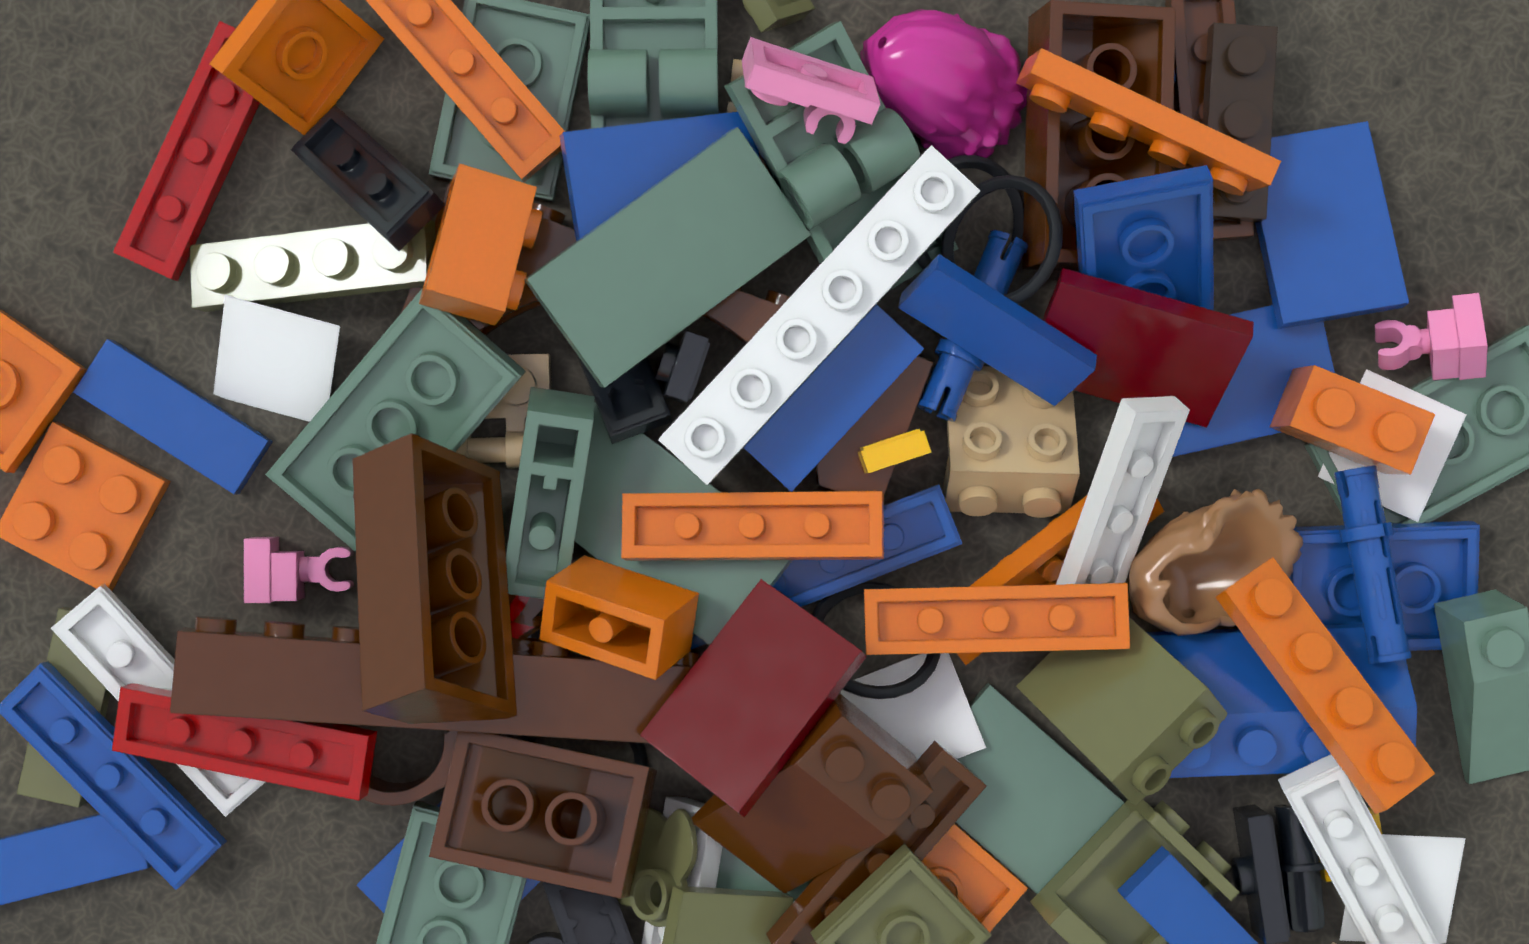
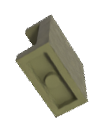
[1016,617,1227,805]
[1030,800,1240,944]

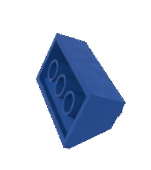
[1146,624,1417,778]

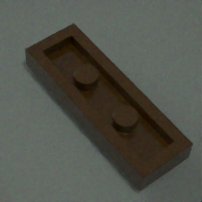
[1202,23,1278,222]

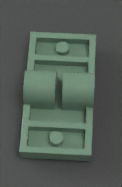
[588,0,719,129]
[724,21,958,291]

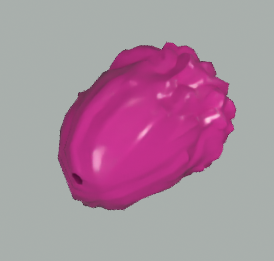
[860,9,1027,159]

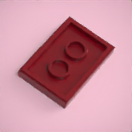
[1042,268,1254,428]
[640,579,867,818]

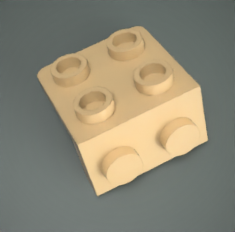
[942,366,1080,518]

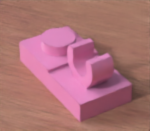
[742,37,880,144]

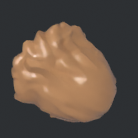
[1129,489,1303,636]

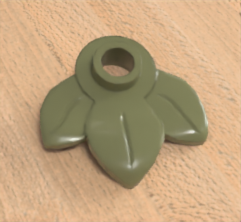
[617,807,698,927]

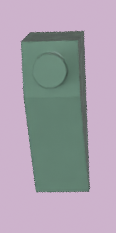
[506,387,595,599]
[1434,589,1529,784]

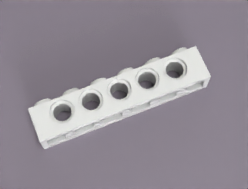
[658,145,980,485]

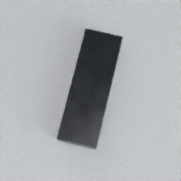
[291,105,445,251]

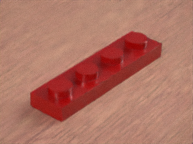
[113,21,260,281]
[112,683,377,801]

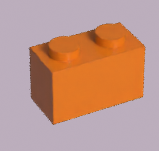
[419,163,542,326]
[1270,365,1435,475]
[539,555,699,680]

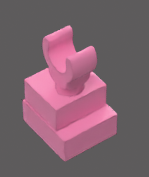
[1375,293,1488,380]
[244,537,354,603]

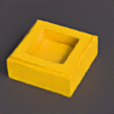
[858,428,932,473]

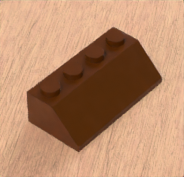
[1022,0,1176,271]
[353,433,517,724]

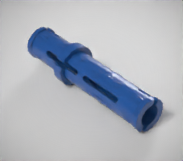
[917,230,1028,422]
[1334,466,1412,664]

